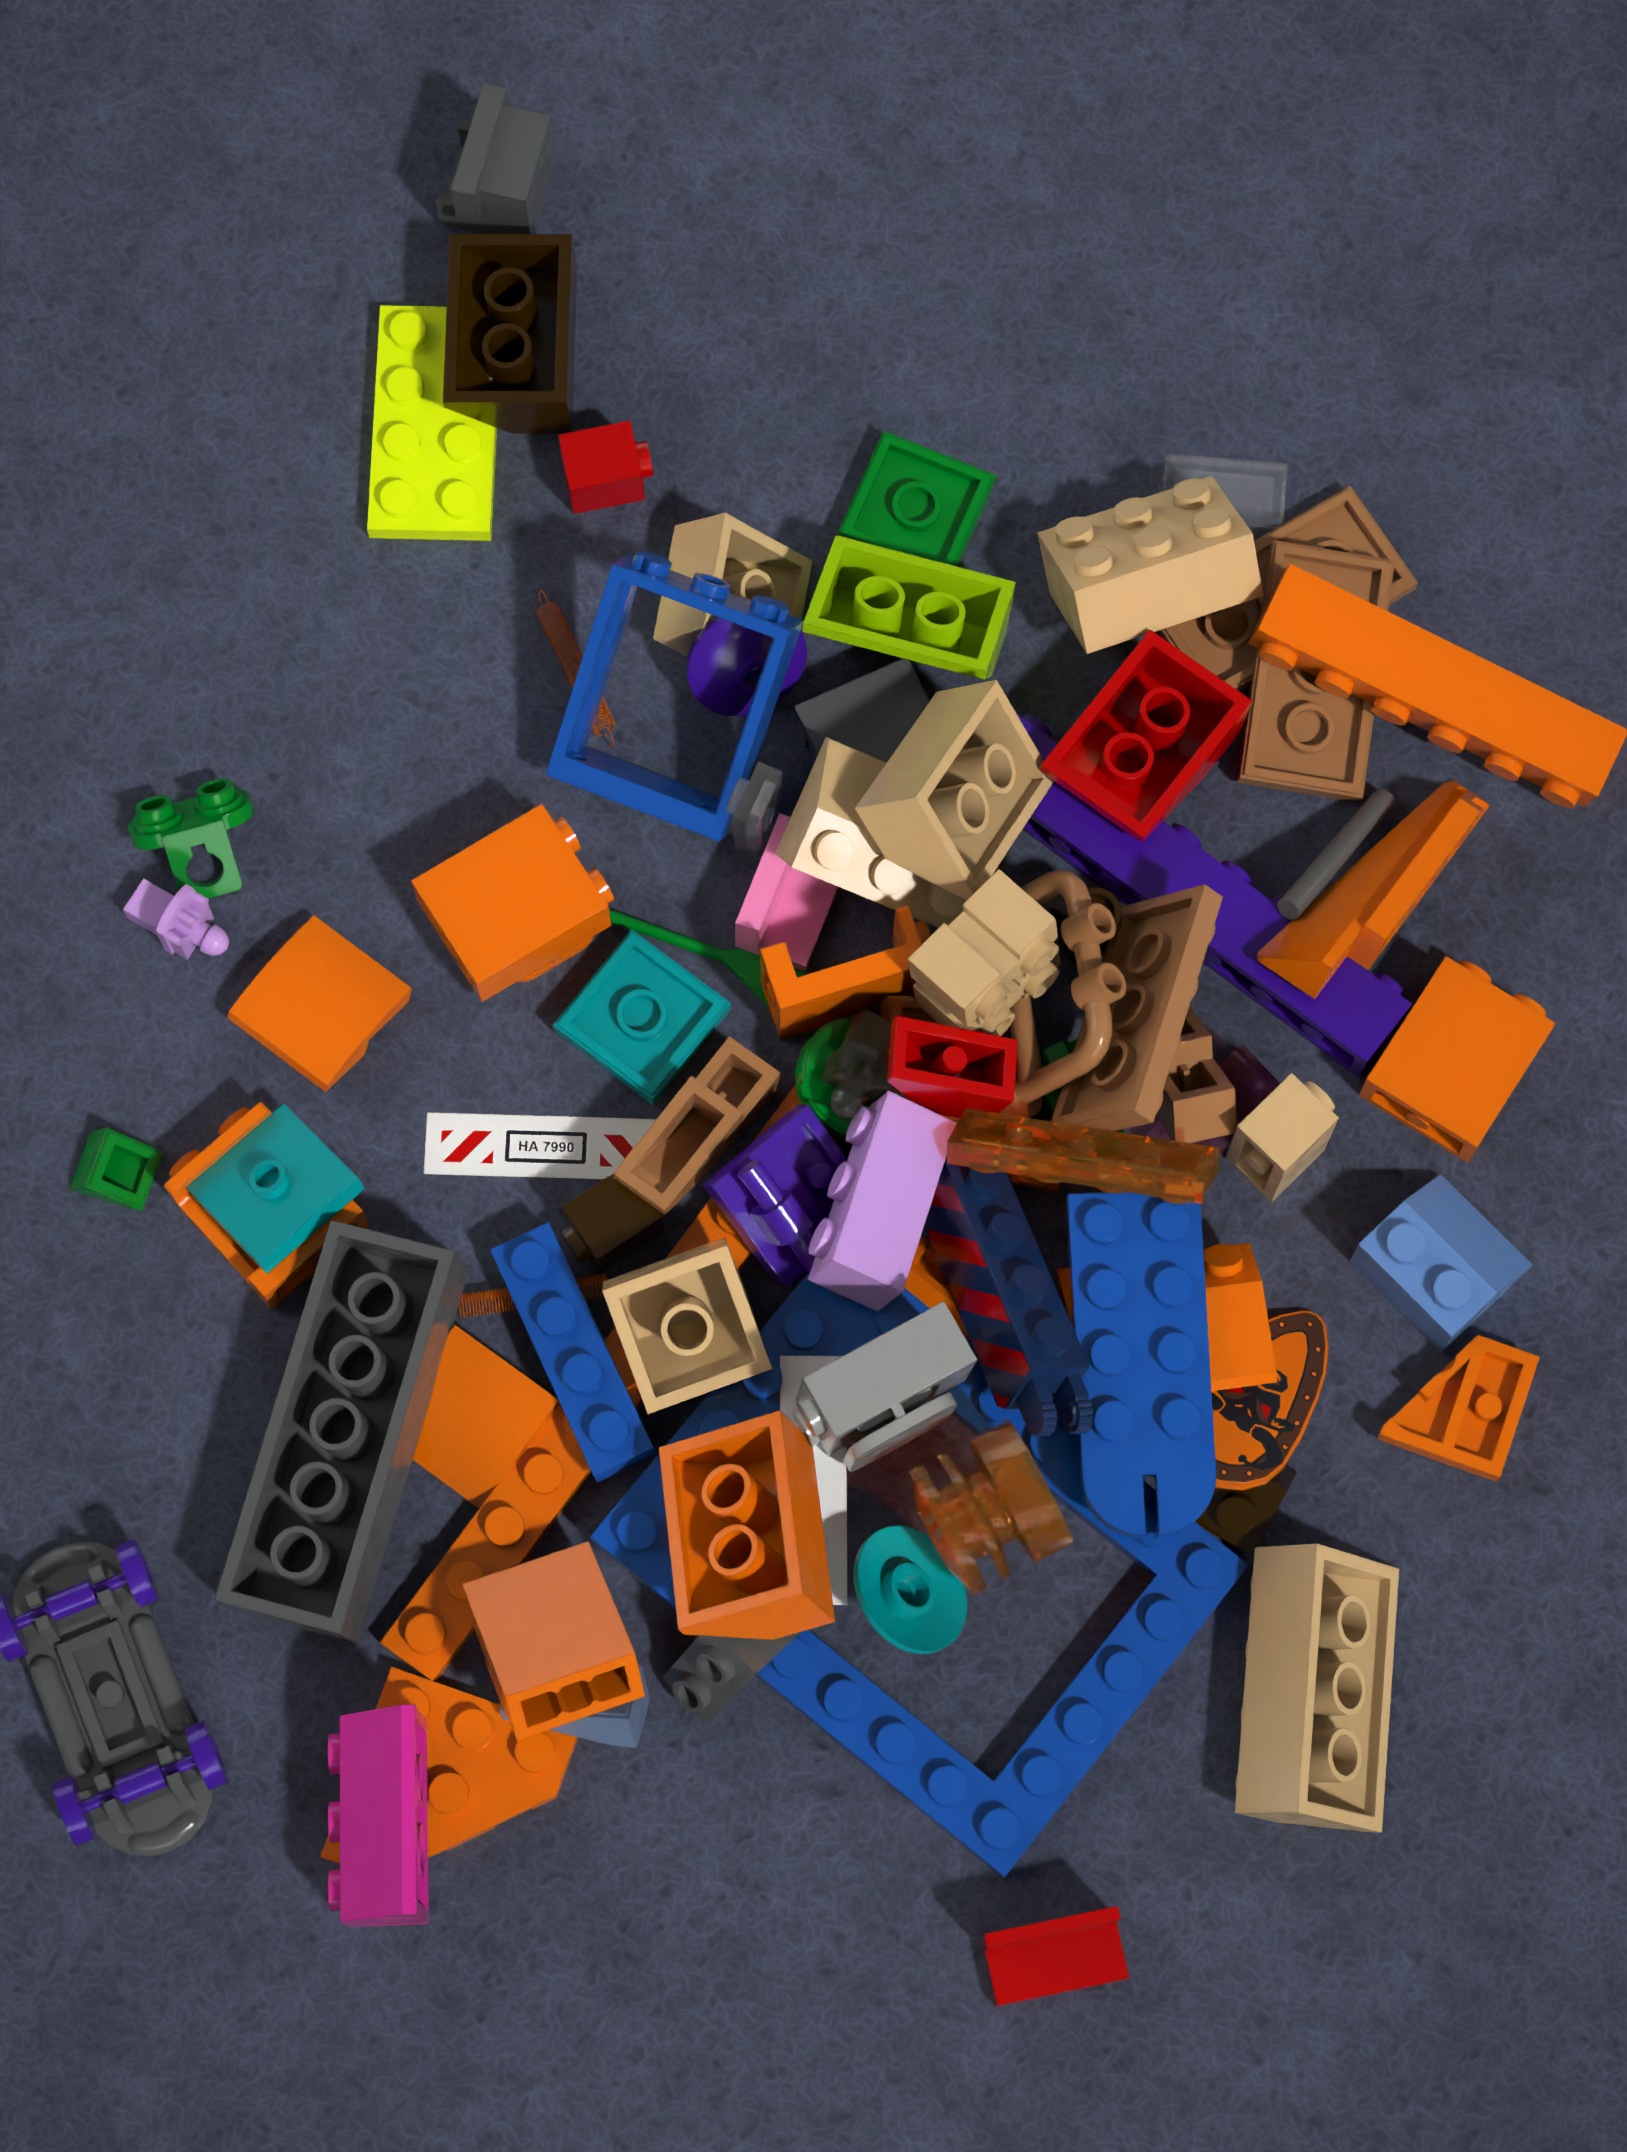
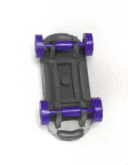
[0,1539,229,1857]

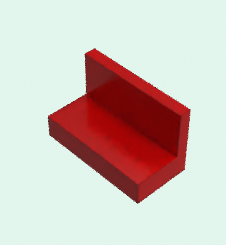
[982,1906,1129,2007]

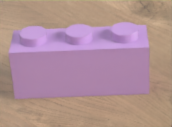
[808,1091,957,1312]

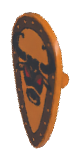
[1212,1310,1329,1490]

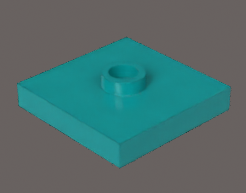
[552,929,732,1106]
[186,1104,365,1274]

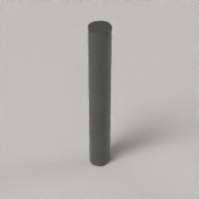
[1277,788,1395,920]

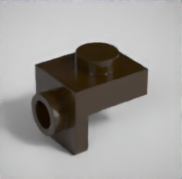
[1195,1463,1297,1555]

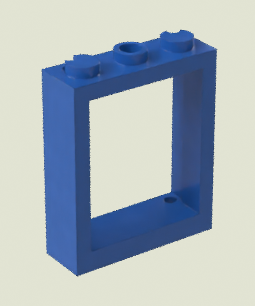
[545,551,804,842]

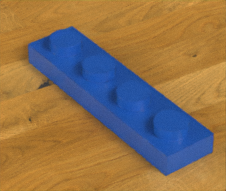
[490,1222,657,1483]

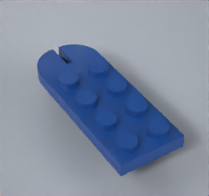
[1066,1189,1216,1541]

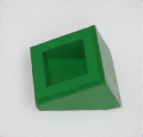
[70,1128,163,1211]

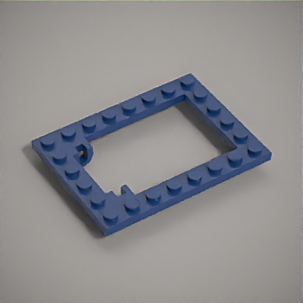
[590,1273,1249,1878]

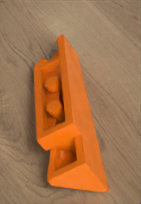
[1257,781,1490,999]

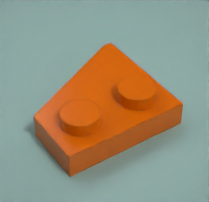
[1377,1335,1540,1482]

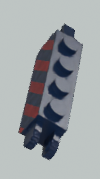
[924,1130,1094,1437]

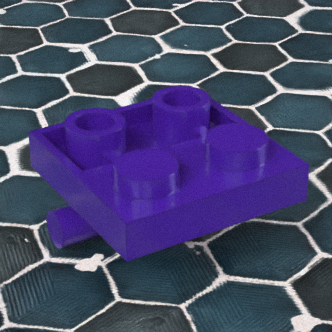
[703,1104,847,1287]

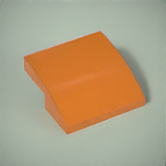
[227,915,412,1092]
[413,1325,560,1509]

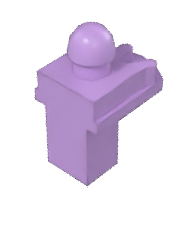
[123,878,229,960]

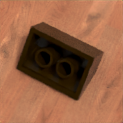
[443,234,577,434]

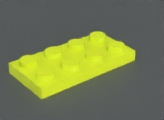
[367,305,497,541]

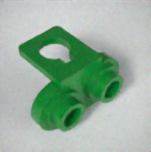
[128,778,254,899]

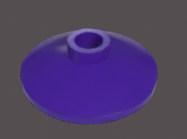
[686,617,807,716]

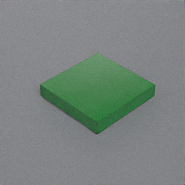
[837,431,996,567]

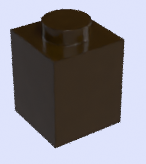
[560,1174,665,1273]

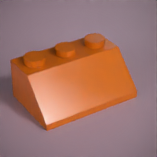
[1057,1243,1277,1391]
[659,1410,835,1640]

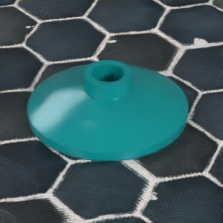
[853,1526,967,1654]

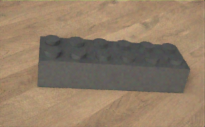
[215,1220,470,1645]

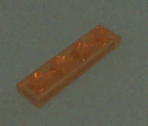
[947,1108,1219,1204]

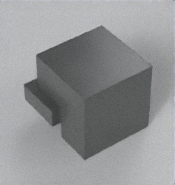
[436,83,557,234]

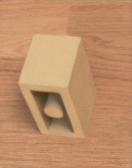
[1225,1073,1339,1203]

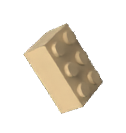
[1037,476,1263,654]

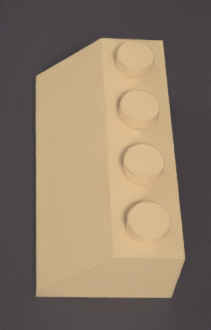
[1235,1544,1399,1833]

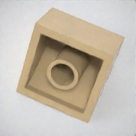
[653,513,812,670]
[602,1237,772,1414]

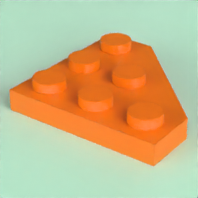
[320,1667,579,1865]

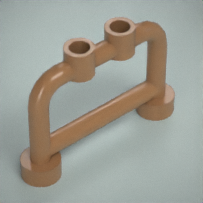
[996,870,1126,1124]

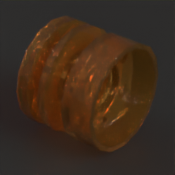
[908,1419,1074,1597]

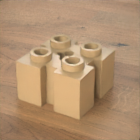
[908,869,1060,1036]

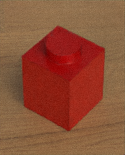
[558,420,654,514]

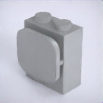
[792,1301,977,1472]

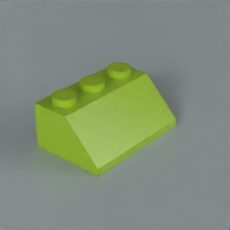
[802,535,1016,680]

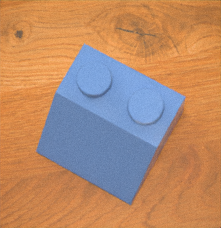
[1349,1174,1533,1353]

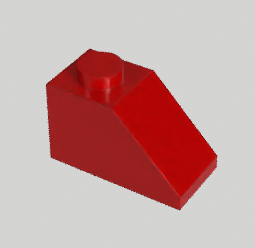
[887,1016,1018,1123]

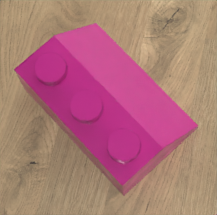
[328,1704,429,1927]

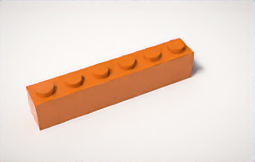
[1248,564,1627,809]

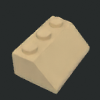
[855,680,1054,900]
[775,737,967,928]

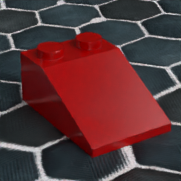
[1039,630,1252,843]

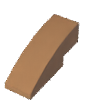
[1156,1005,1237,1146]
[613,1036,781,1215]

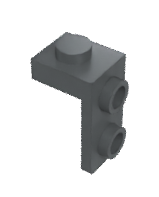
[663,1632,801,1724]

